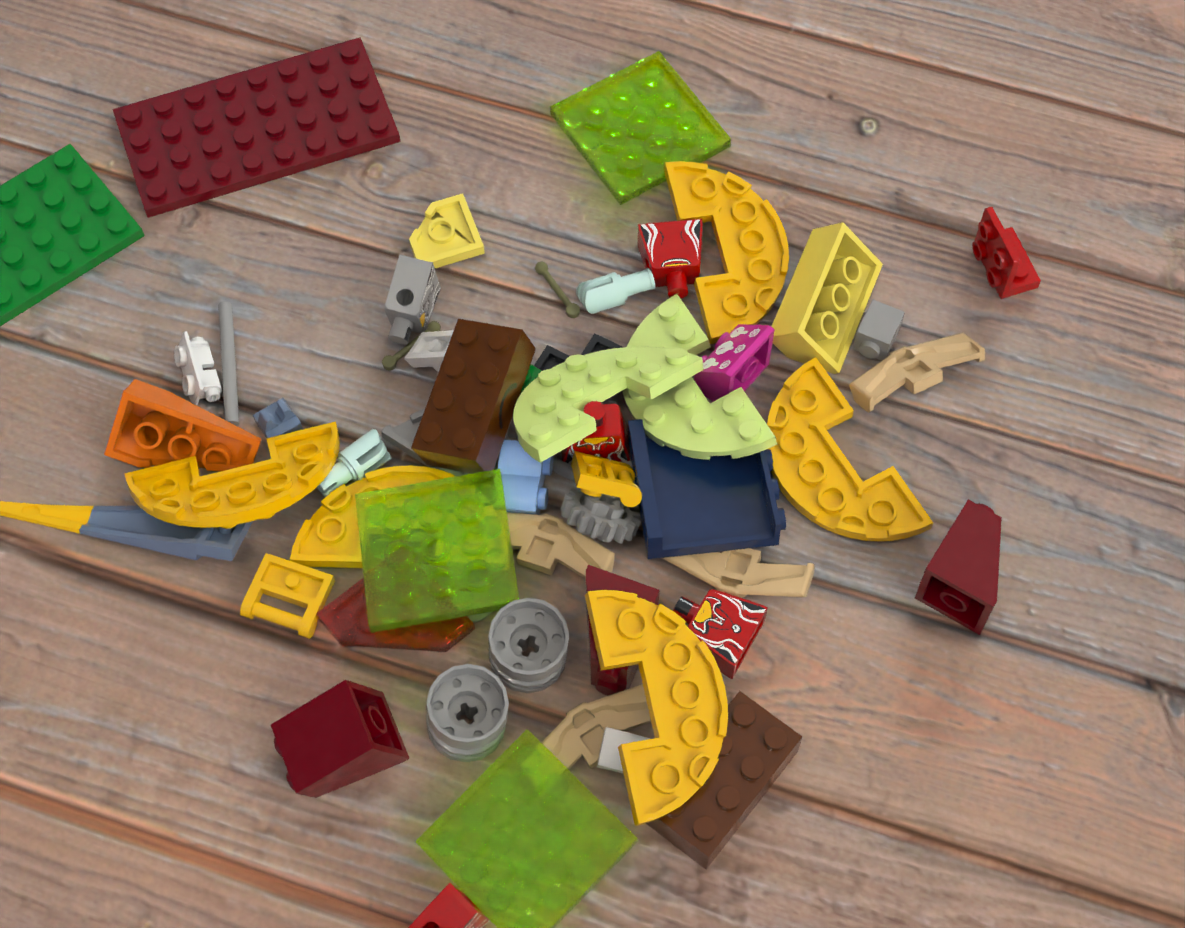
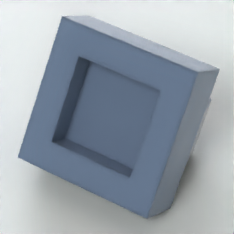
[253,398,303,438]

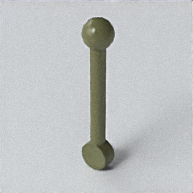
[535,261,580,318]
[382,321,441,371]

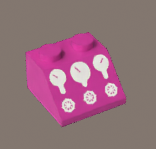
[694,324,775,402]

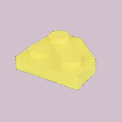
[409,193,485,268]

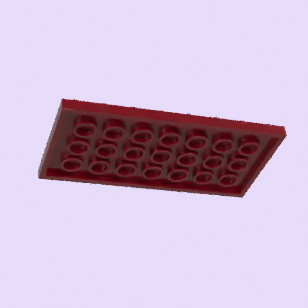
[112,37,401,218]

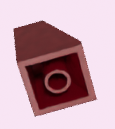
[915,499,1002,635]
[586,565,660,696]
[271,680,410,798]

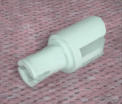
[576,268,655,314]
[317,429,392,497]

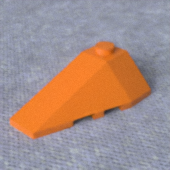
[104,379,262,471]

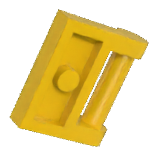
[571,451,642,507]
[240,553,335,639]

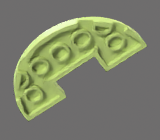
[622,294,777,460]
[513,346,703,463]

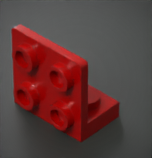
[972,206,1041,299]

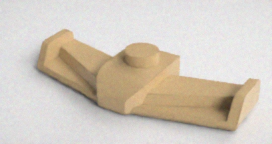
[849,333,985,413]
[495,511,615,579]
[662,548,815,598]
[520,684,651,799]

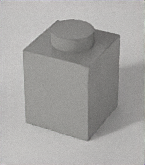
[853,299,905,361]

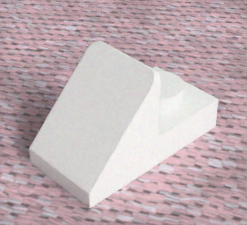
[404,330,454,372]

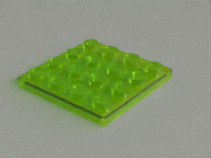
[550,51,731,205]
[355,469,520,633]
[415,729,639,928]

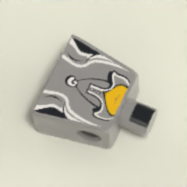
[385,255,441,345]

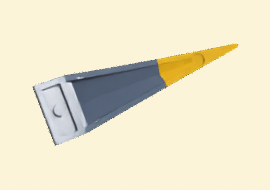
[0,501,253,561]

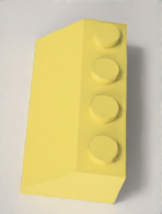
[771,222,883,374]

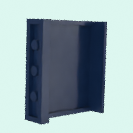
[628,407,786,559]

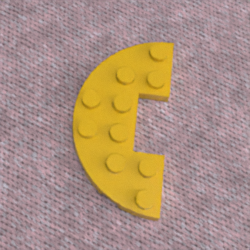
[664,161,789,344]
[767,357,934,542]
[124,421,340,529]
[290,465,510,572]
[585,590,728,826]

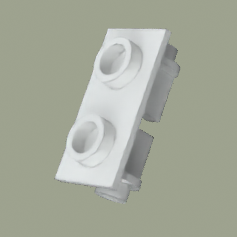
[174,331,222,405]

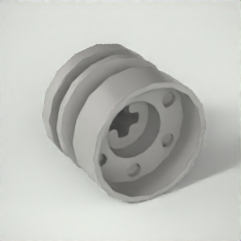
[488,598,569,693]
[426,664,509,762]

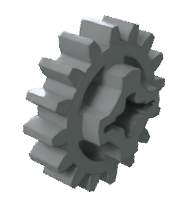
[560,488,641,543]

